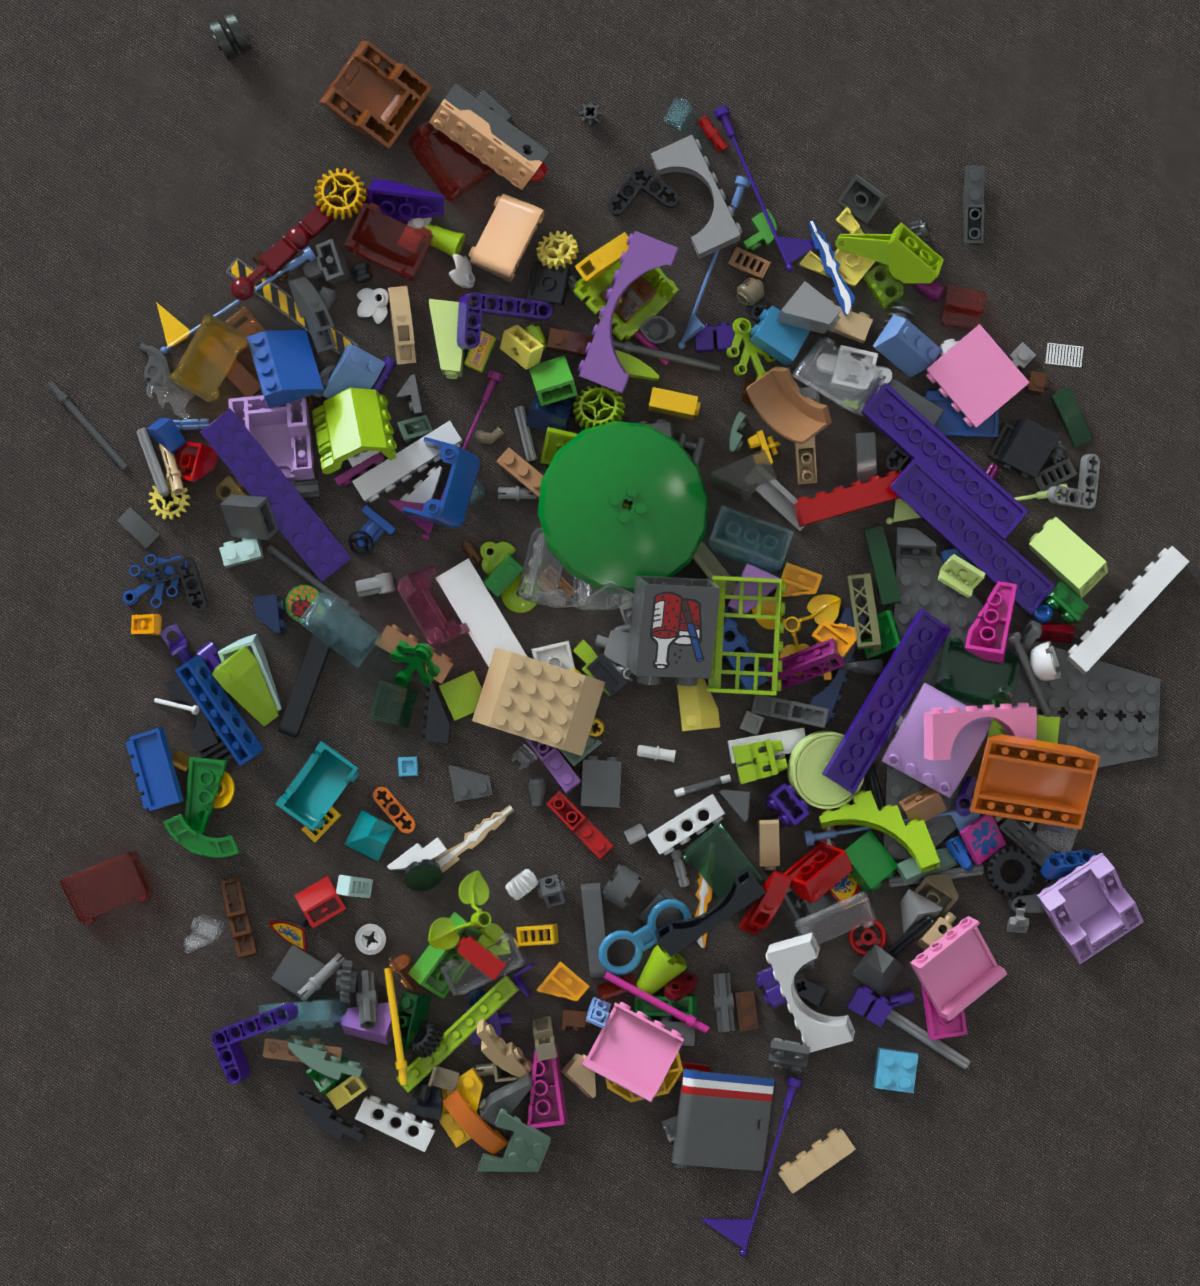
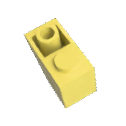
[326,1076,368,1110]

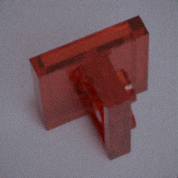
[941,285,986,330]

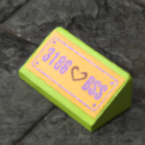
[464,330,496,373]

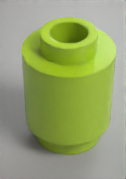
[524,324,547,350]

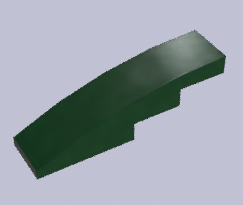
[864,525,901,606]

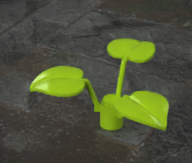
[428,871,510,955]

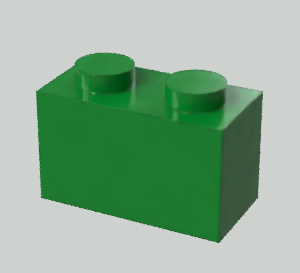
[483,553,524,597]

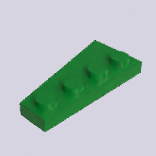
[185,757,228,835]

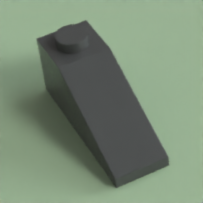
[479,1074,532,1128]

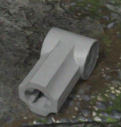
[355,572,396,597]

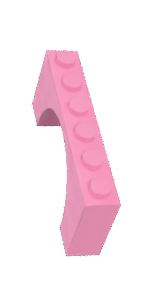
[924,702,1037,761]

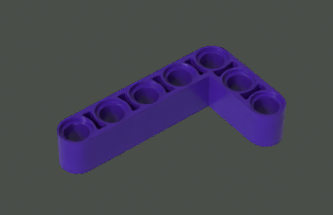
[457,293,552,350]
[211,1003,298,1084]

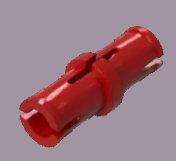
[696,115,729,153]

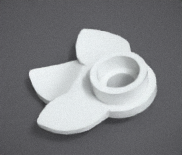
[449,254,475,288]
[357,288,389,324]

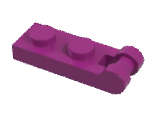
[334,453,385,487]

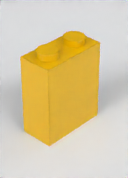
[648,387,701,420]

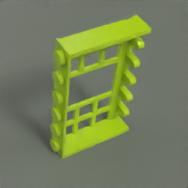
[707,576,786,696]

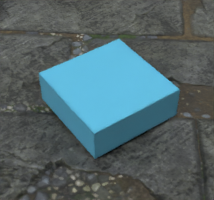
[398,756,418,777]

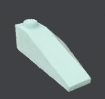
[218,634,282,711]

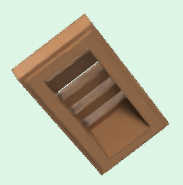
[728,247,771,281]

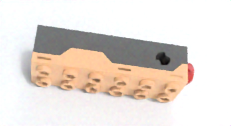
[429,83,549,190]

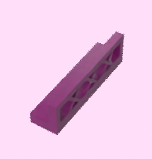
[766,638,846,691]

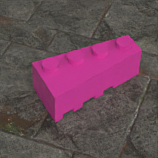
[527,1044,568,1128]

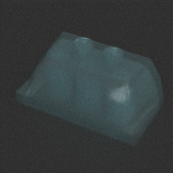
[709,506,794,572]
[298,591,382,668]

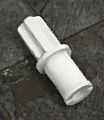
[637,745,676,762]

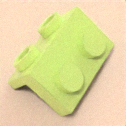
[938,554,985,598]

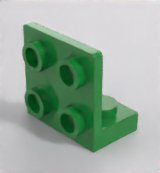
[1046,580,1089,624]

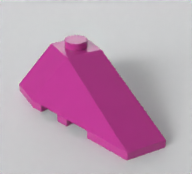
[965,581,1017,663]

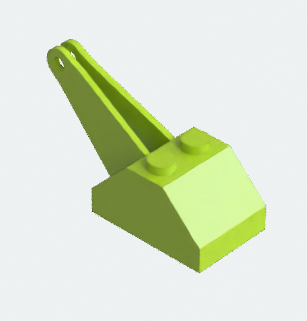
[835,222,944,283]

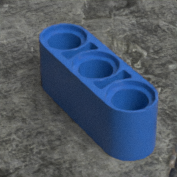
[1041,849,1095,880]

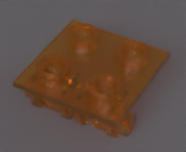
[389,954,416,991]

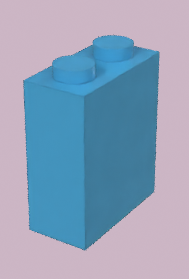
[749,306,810,366]

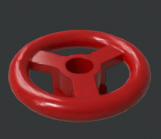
[848,918,887,956]

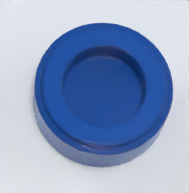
[1033,604,1053,624]

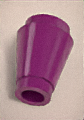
[915,281,945,301]

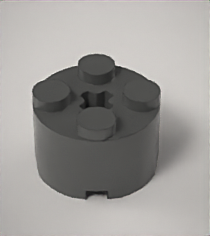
[601,864,643,910]

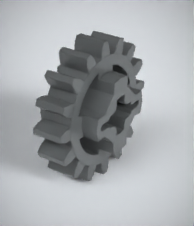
[336,960,357,1003]

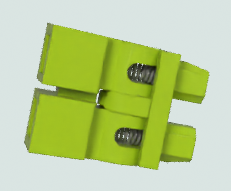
[732,739,788,784]

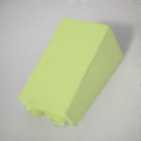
[429,299,469,379]
[1029,517,1108,599]

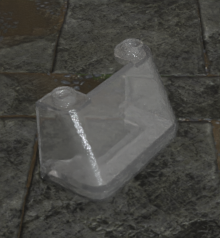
[792,337,886,417]

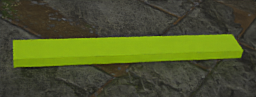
[396,975,519,1093]

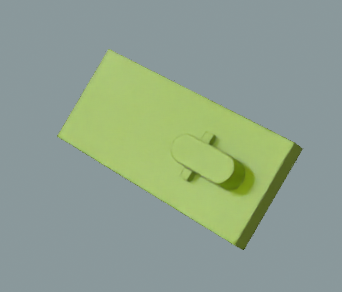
[988,715,1060,744]

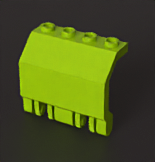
[312,388,397,474]

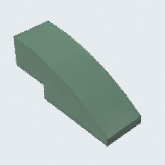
[897,848,957,886]

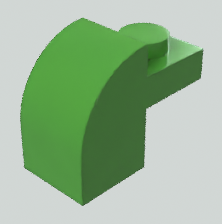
[743,209,777,251]

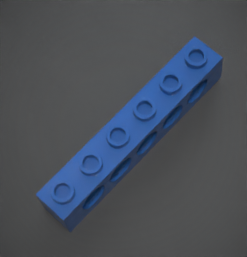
[723,604,768,690]
[175,654,264,766]

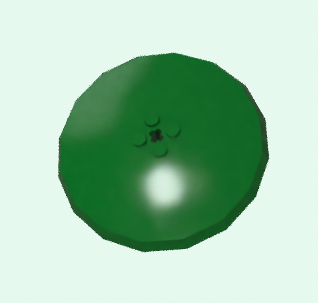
[538,421,709,593]

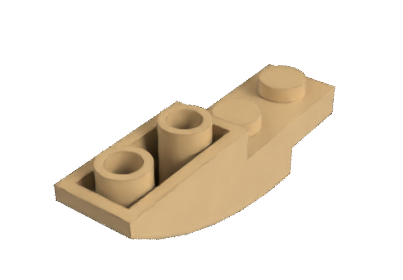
[388,286,416,365]
[477,1019,533,1078]

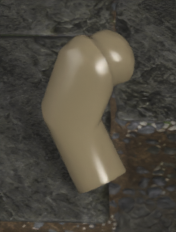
[475,427,504,445]

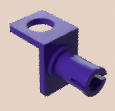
[160,623,192,664]
[509,962,535,1000]

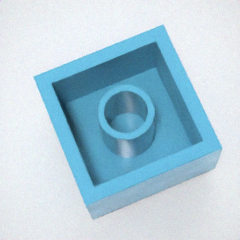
[873,1047,918,1093]

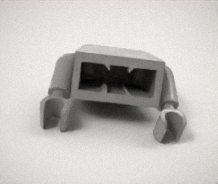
[594,623,633,682]

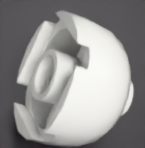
[1029,641,1061,681]

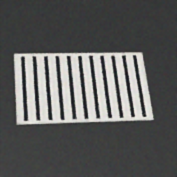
[1045,343,1084,367]

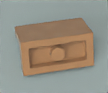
[899,786,946,822]

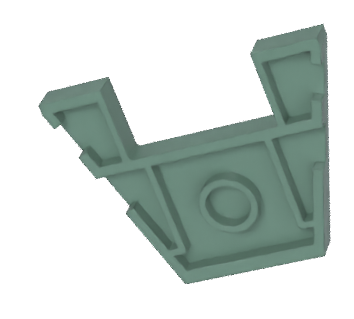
[478,1108,551,1172]

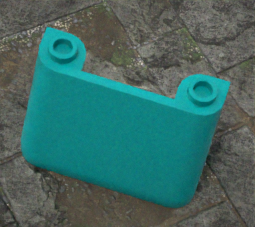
[275,741,360,831]

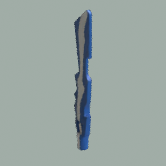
[808,220,855,316]

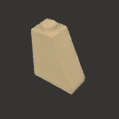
[758,819,780,870]

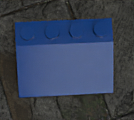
[247,330,324,409]

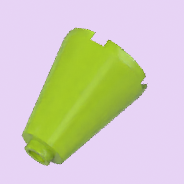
[636,943,687,995]

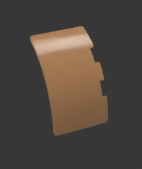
[747,367,832,444]

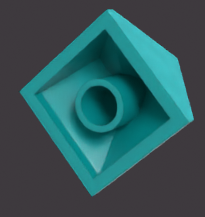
[344,810,396,862]

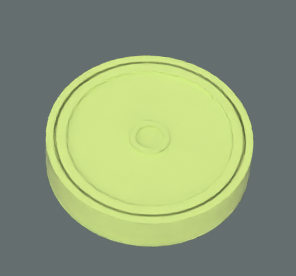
[787,731,864,809]

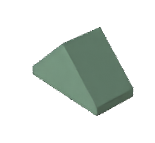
[397,415,433,444]

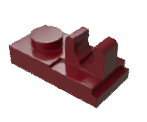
[1035,620,1075,643]

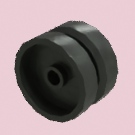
[209,11,252,61]

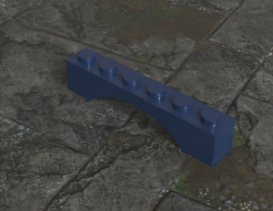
[809,607,869,724]

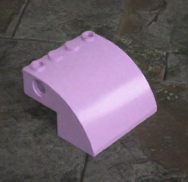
[228,395,315,487]
[882,683,992,798]
[1037,853,1144,964]

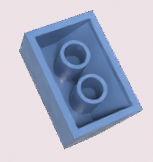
[873,315,942,378]

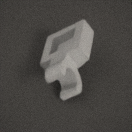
[1009,342,1036,370]
[1007,908,1029,933]

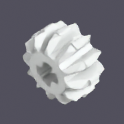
[505,869,539,900]

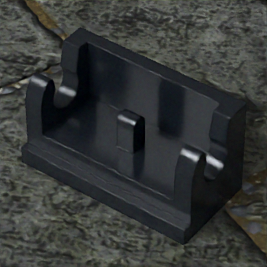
[586,653,628,696]

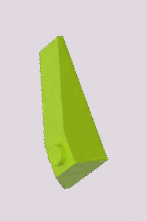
[212,645,279,726]

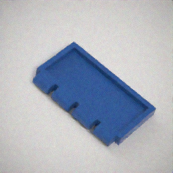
[923,389,999,438]
[126,727,184,811]

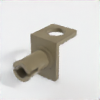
[476,1062,519,1082]
[428,1066,459,1091]

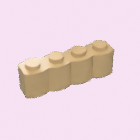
[778,1128,856,1194]

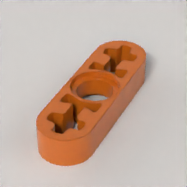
[373,787,416,833]

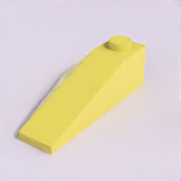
[677,678,720,732]

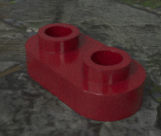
[664,973,698,1001]

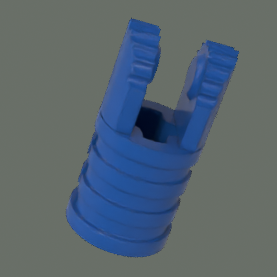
[945,836,974,872]

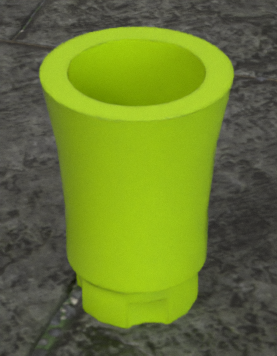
[421,224,465,257]

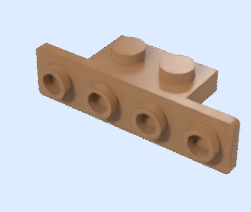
[263,1035,342,1063]

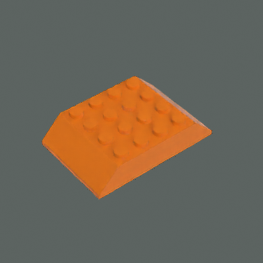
[970,734,1100,830]

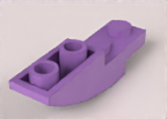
[525,738,582,794]

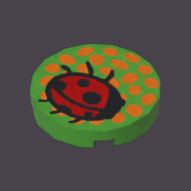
[285,585,324,623]

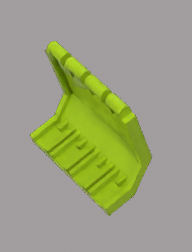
[573,261,679,341]

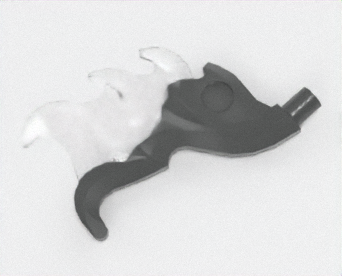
[139,343,207,419]

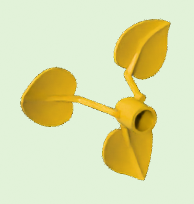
[752,594,841,676]

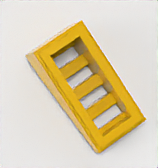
[301,806,342,843]
[516,924,559,947]

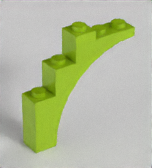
[819,790,940,873]

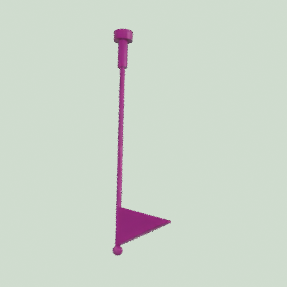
[388,370,503,540]

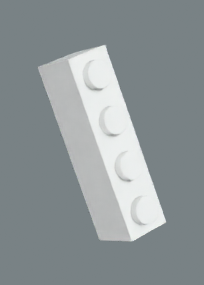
[727,728,805,766]

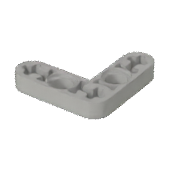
[1047,454,1100,509]

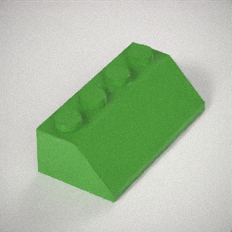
[408,912,482,999]

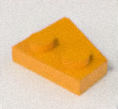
[774,562,823,597]
[811,620,862,658]
[536,961,590,1001]

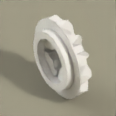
[355,924,386,955]

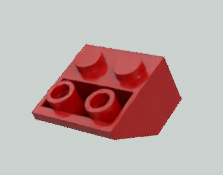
[294,876,347,929]

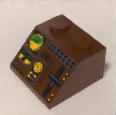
[599,276,657,323]

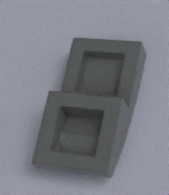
[117,507,159,548]

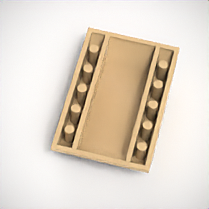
[472,648,606,756]

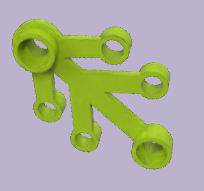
[726,317,776,379]

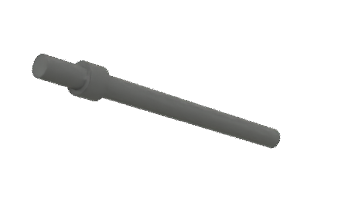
[613,340,721,372]
[47,381,129,470]
[267,544,362,619]

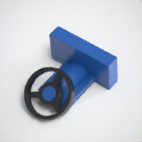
[348,505,397,556]

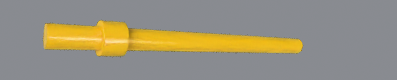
[384,968,408,1085]

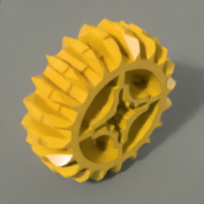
[314,168,366,220]

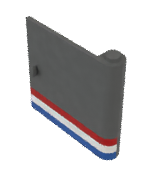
[671,1069,775,1171]

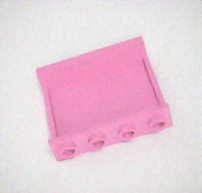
[926,324,1030,428]
[910,916,1007,1021]
[582,1002,684,1103]

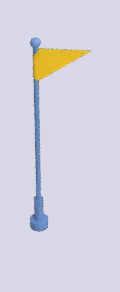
[156,245,317,354]

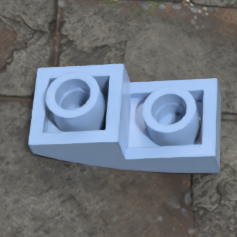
[586,996,611,1029]

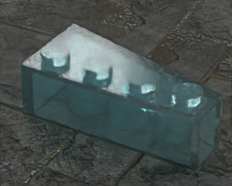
[258,997,346,1032]

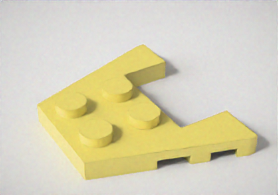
[799,207,876,287]

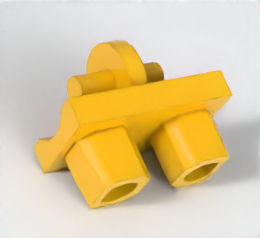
[747,430,781,467]

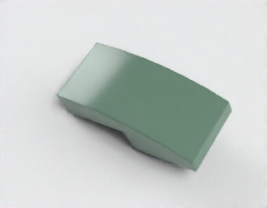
[729,411,747,454]

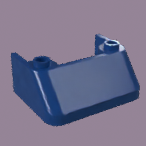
[403,437,481,529]

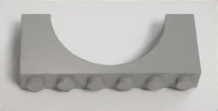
[651,135,742,259]

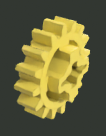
[536,231,579,270]
[148,478,191,520]

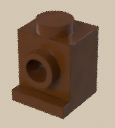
[1025,371,1049,396]
[562,1009,589,1031]

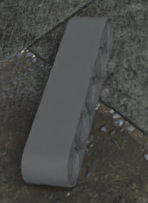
[581,882,608,978]

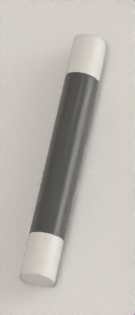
[674,774,731,797]

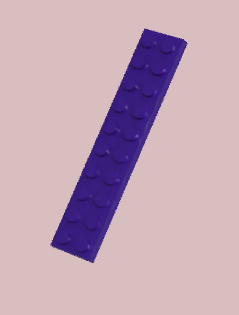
[860,383,1029,540]
[200,408,351,582]
[889,459,1055,615]
[822,609,951,794]

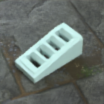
[336,875,373,898]

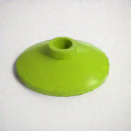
[501,575,539,613]

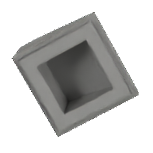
[624,824,647,845]

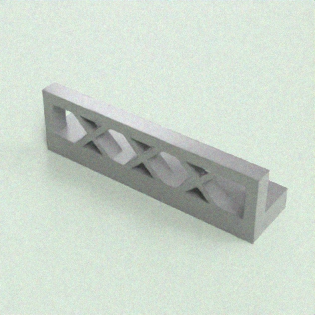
[743,464,804,532]

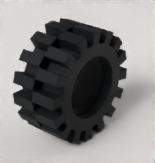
[409,1020,443,1058]

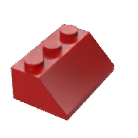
[783,842,854,903]

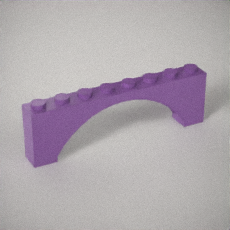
[578,231,679,393]

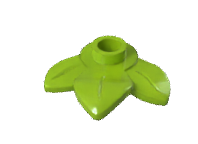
[480,541,516,574]

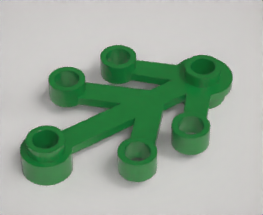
[389,641,441,687]

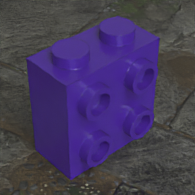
[764,783,809,827]

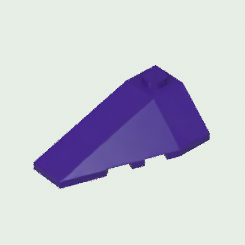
[369,179,445,225]

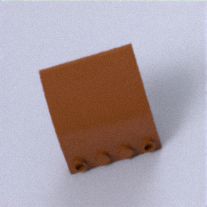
[319,40,433,149]

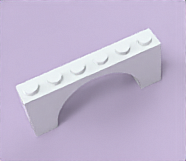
[766,932,855,1052]

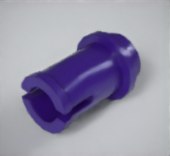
[889,990,915,1008]

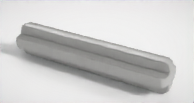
[514,406,537,462]

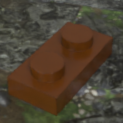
[734,990,759,1031]

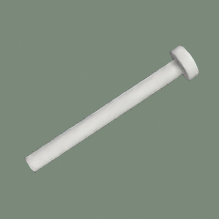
[154,698,200,715]

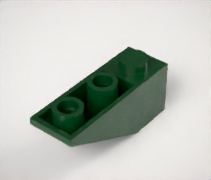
[391,991,432,1053]

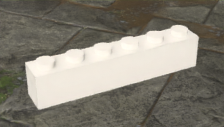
[352,421,463,503]

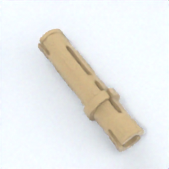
[159,444,185,495]

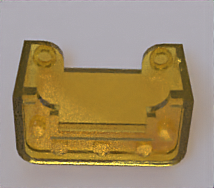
[169,313,249,403]

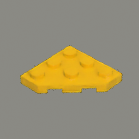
[439,1067,484,1148]

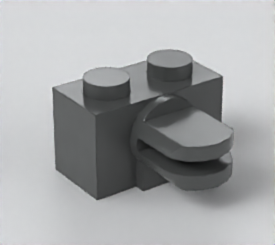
[303,239,351,284]

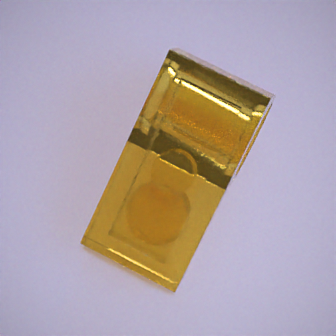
[216,476,246,501]

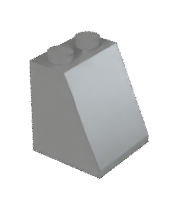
[777,281,841,334]

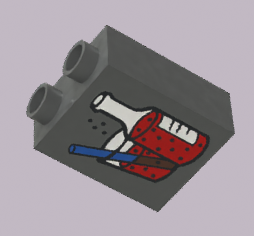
[626,576,721,686]

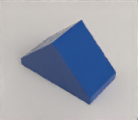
[146,418,186,454]

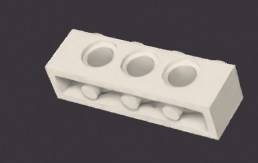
[648,794,725,855]
[355,1095,436,1152]

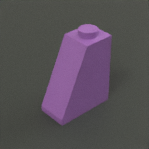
[728,564,781,614]
[340,1002,399,1045]

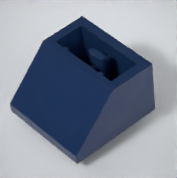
[526,393,576,432]
[253,595,287,635]

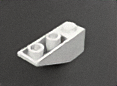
[399,466,443,524]

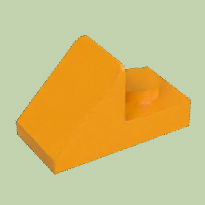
[131,614,162,635]

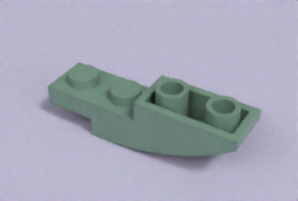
[287,1038,364,1080]

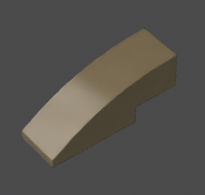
[532,1016,557,1061]

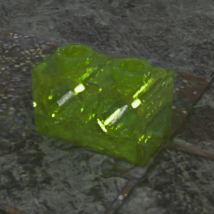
[863,263,904,309]

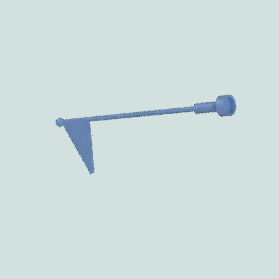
[678,176,751,349]
[804,808,980,847]

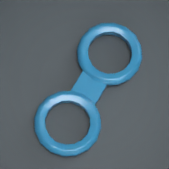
[598,899,692,975]

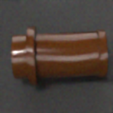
[461,540,483,565]

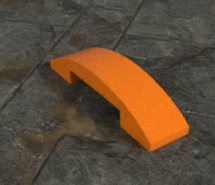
[442,1089,509,1155]

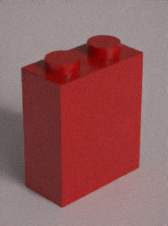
[457,936,507,981]

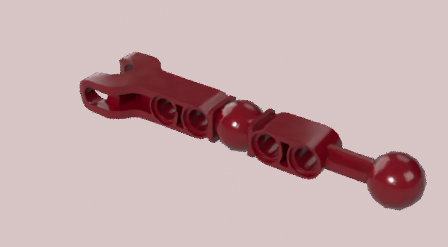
[230,168,369,301]

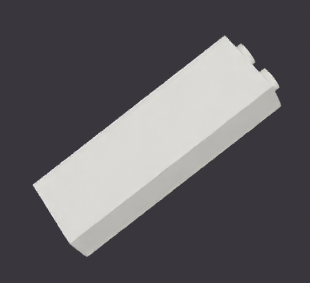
[436,558,527,667]

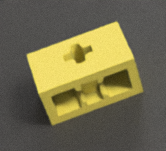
[500,324,544,370]

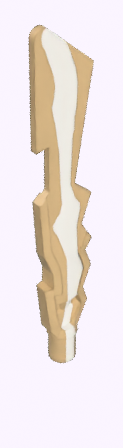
[434,805,515,873]

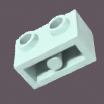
[219,538,264,568]

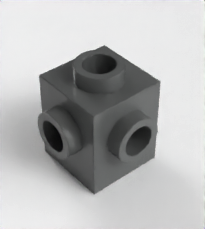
[537,874,566,908]

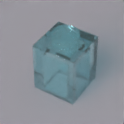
[664,98,692,131]

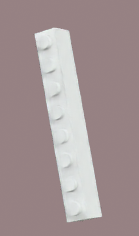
[1066,546,1189,674]

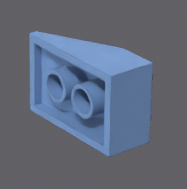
[321,344,385,399]

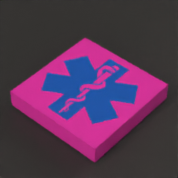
[960,814,1006,865]

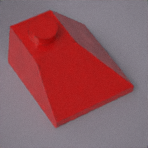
[175,442,218,482]

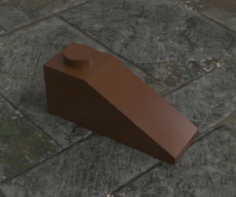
[547,328,594,357]

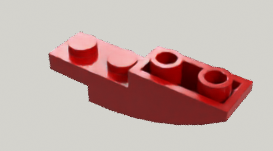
[546,791,614,860]
[739,871,792,935]

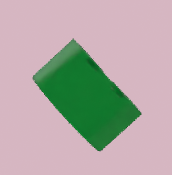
[163,814,244,858]

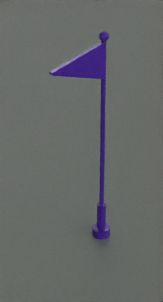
[714,105,815,272]
[702,1076,803,1257]

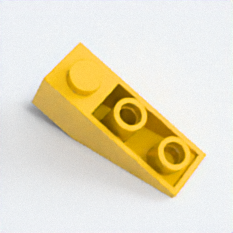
[575,232,629,282]

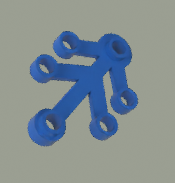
[122,554,188,608]

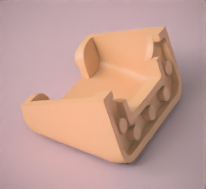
[468,194,545,283]

